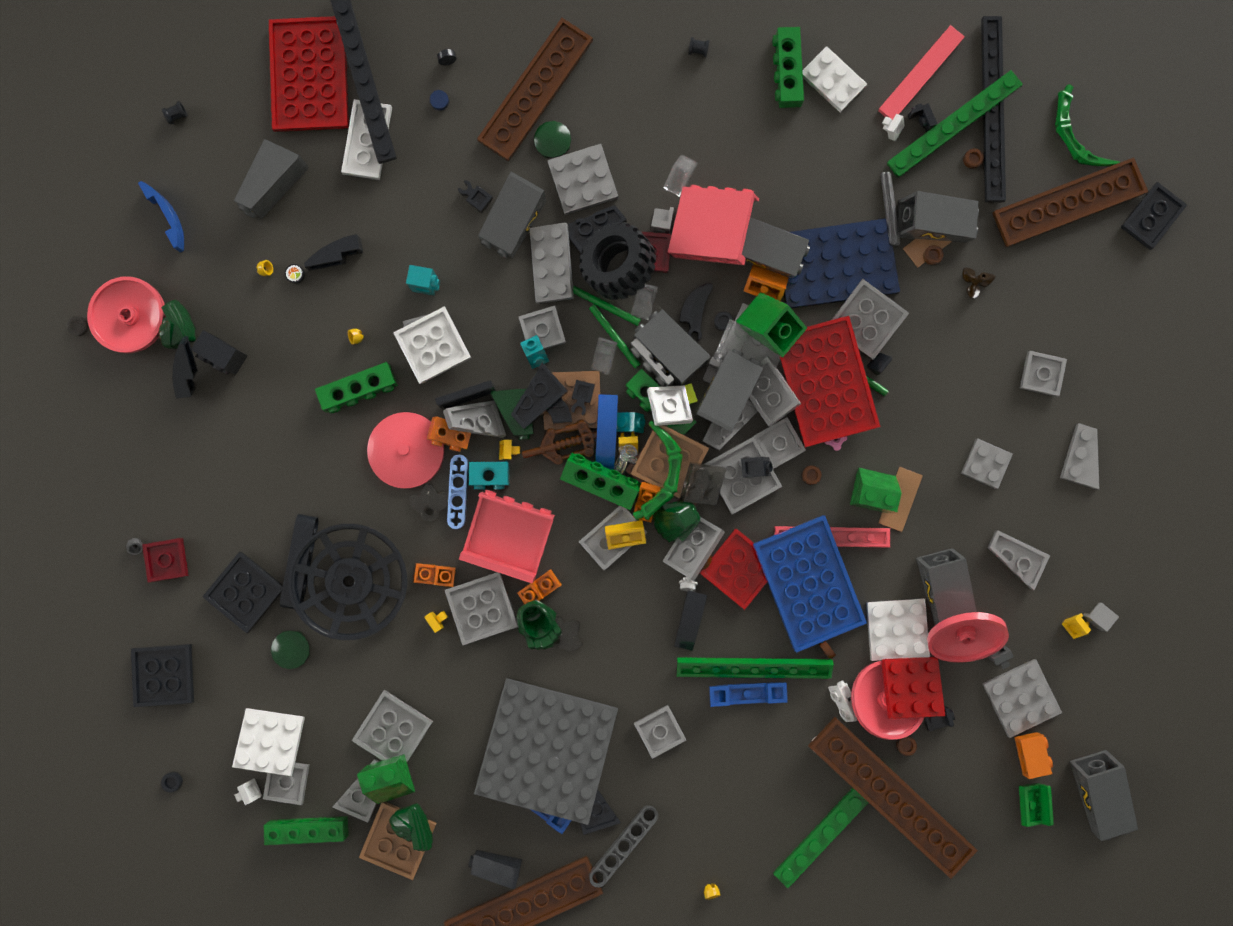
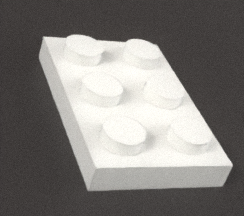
[803,46,867,113]

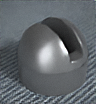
[126,538,143,555]

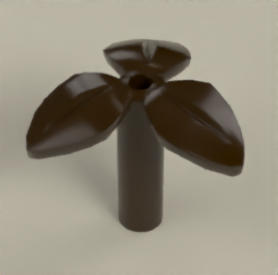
[962,267,996,299]

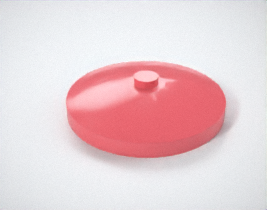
[87,276,166,353]
[367,412,445,489]
[927,612,1009,662]
[851,661,924,740]

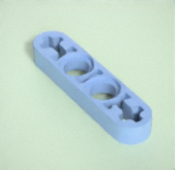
[447,455,469,529]

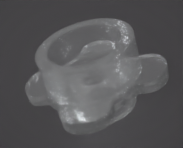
[618,445,637,464]

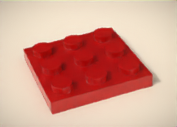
[699,528,767,610]
[881,657,946,719]

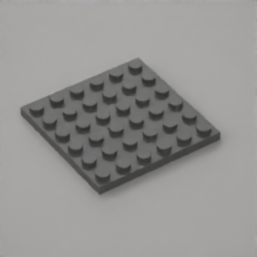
[474,678,618,825]

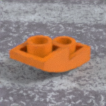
[633,482,661,523]
[413,563,456,587]
[517,570,562,604]

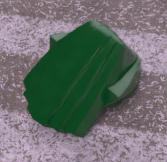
[159,300,196,350]
[653,500,700,542]
[517,600,562,650]
[389,803,433,852]

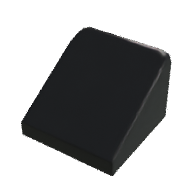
[867,353,892,375]

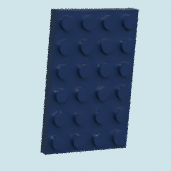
[784,218,900,309]

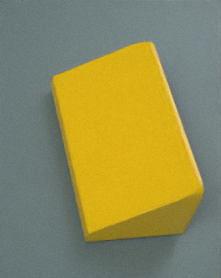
[605,520,646,550]

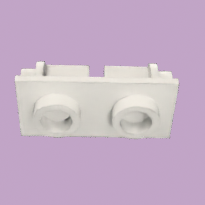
[828,680,857,722]

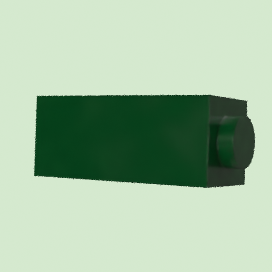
[491,388,534,440]

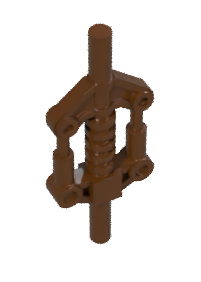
[522,419,597,465]

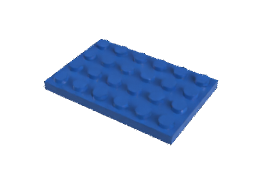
[753,515,867,653]

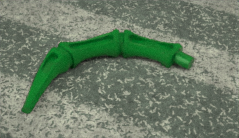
[1055,84,1120,166]
[633,420,683,520]

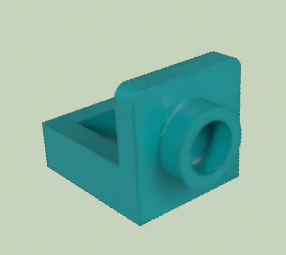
[520,335,549,369]
[616,412,645,433]

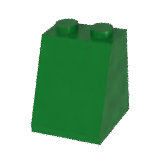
[736,292,807,358]
[850,468,902,513]
[357,754,415,804]

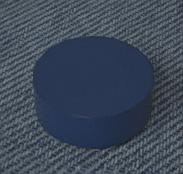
[430,90,449,111]

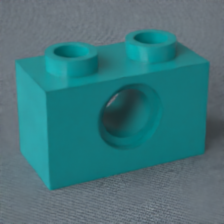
[406,265,440,296]
[469,462,509,490]

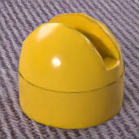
[256,260,273,276]
[348,329,364,345]
[704,884,721,900]

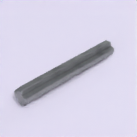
[881,172,900,246]

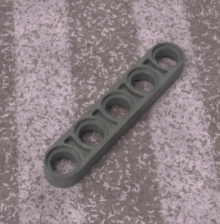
[589,805,658,887]

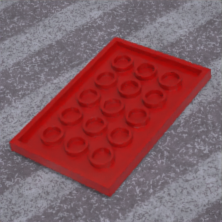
[269,16,349,132]
[779,316,881,447]

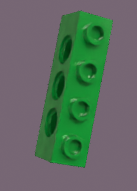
[772,27,804,108]
[315,362,398,414]
[625,369,696,435]
[560,453,641,510]
[264,816,349,845]

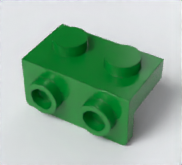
[1019,783,1054,827]

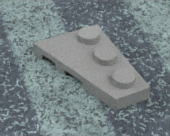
[630,338,674,387]
[443,400,506,438]
[702,400,758,450]
[1060,423,1099,490]
[987,530,1050,590]
[333,759,380,823]

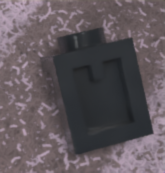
[908,103,938,132]
[741,457,773,478]
[924,705,955,731]

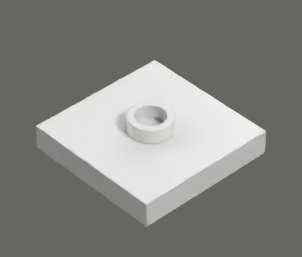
[647,385,693,426]

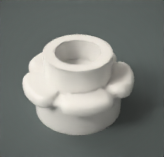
[679,577,698,591]

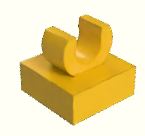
[618,432,638,455]
[499,440,520,460]
[424,611,448,633]
[1062,613,1091,639]

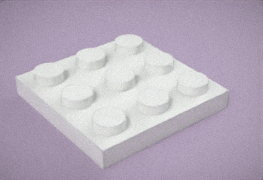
[393,306,471,384]
[866,598,930,661]
[232,708,305,776]

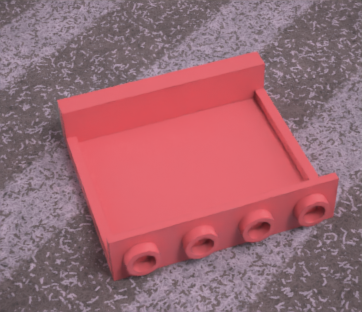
[668,185,759,265]
[459,490,555,583]

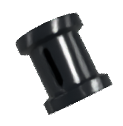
[688,37,710,58]
[162,101,188,125]

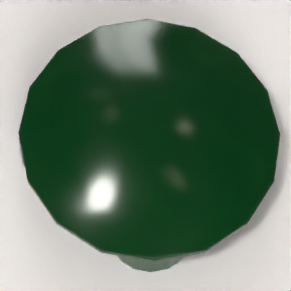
[534,121,571,158]
[271,630,310,669]

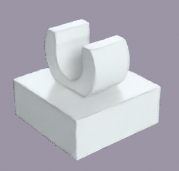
[882,114,905,141]
[234,778,262,805]

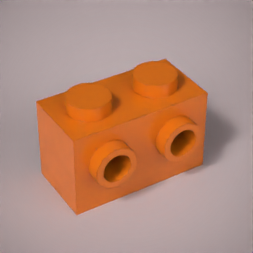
[744,265,789,301]
[426,416,471,452]
[1014,732,1053,779]

